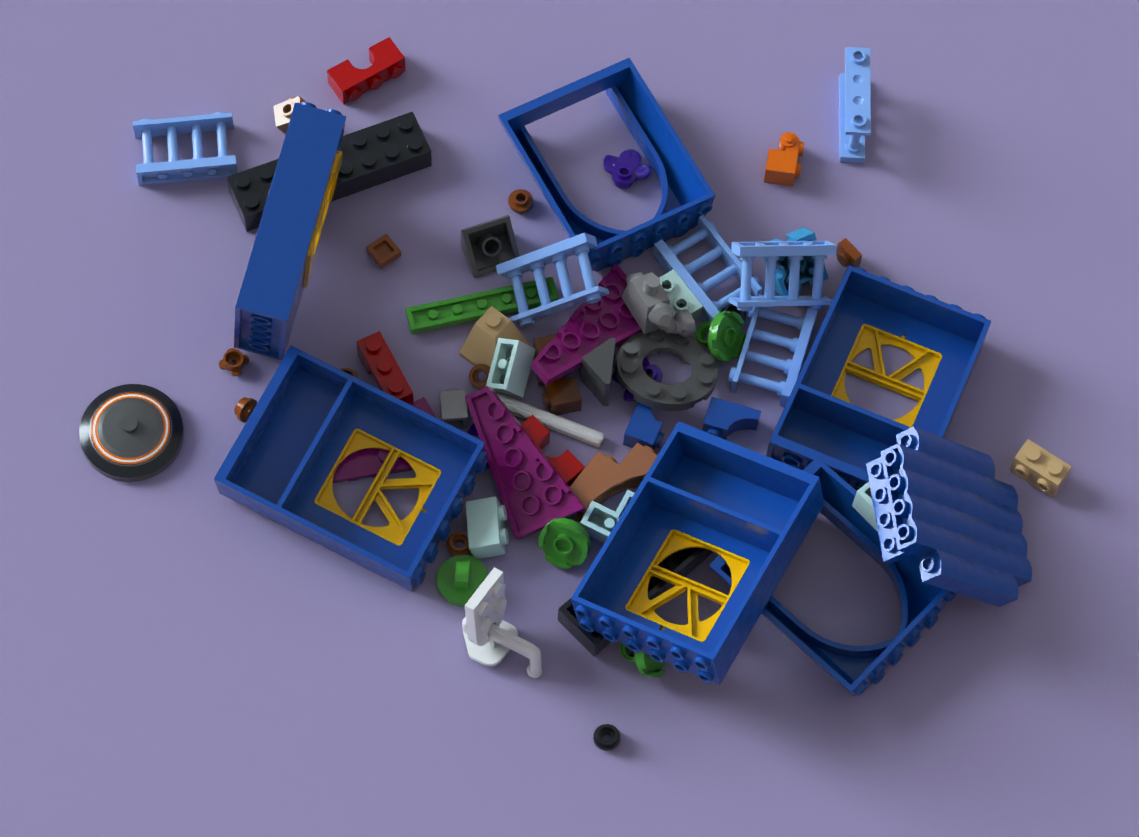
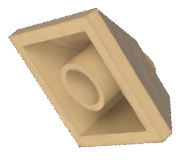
[459,306,530,373]

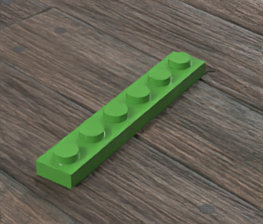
[405,277,559,335]

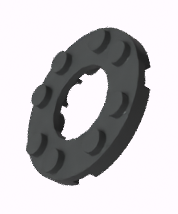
[615,329,718,411]

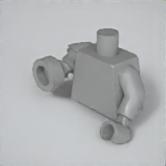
[621,271,696,337]

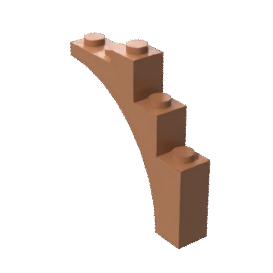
[570,442,658,520]

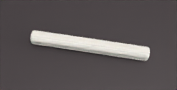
[494,391,604,447]

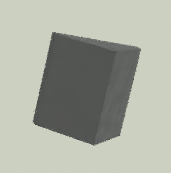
[461,215,520,277]
[581,338,616,406]

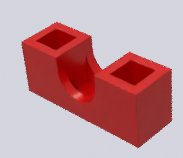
[327,37,406,104]
[357,331,414,404]
[520,415,585,486]

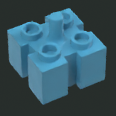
[763,227,829,296]

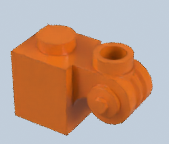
[764,132,805,186]

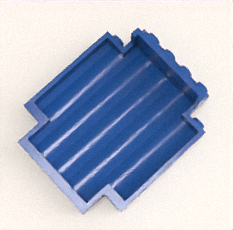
[866,426,1032,607]

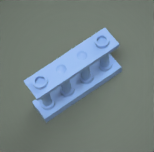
[839,47,871,163]
[133,112,238,185]
[653,215,762,322]
[496,232,609,328]
[729,240,837,311]
[728,294,818,407]

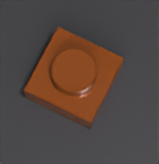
[366,234,401,269]
[836,238,862,267]

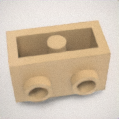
[1009,439,1072,498]

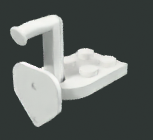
[462,567,542,678]

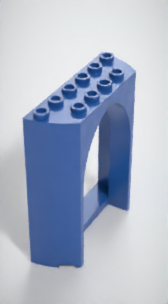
[498,58,715,272]
[709,457,957,696]

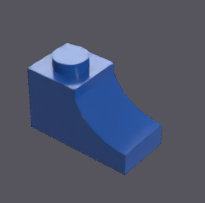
[702,397,761,440]
[623,402,665,450]

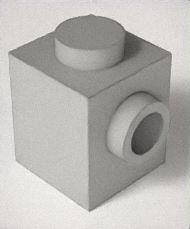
[439,388,471,429]

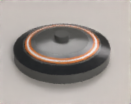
[79,384,184,482]

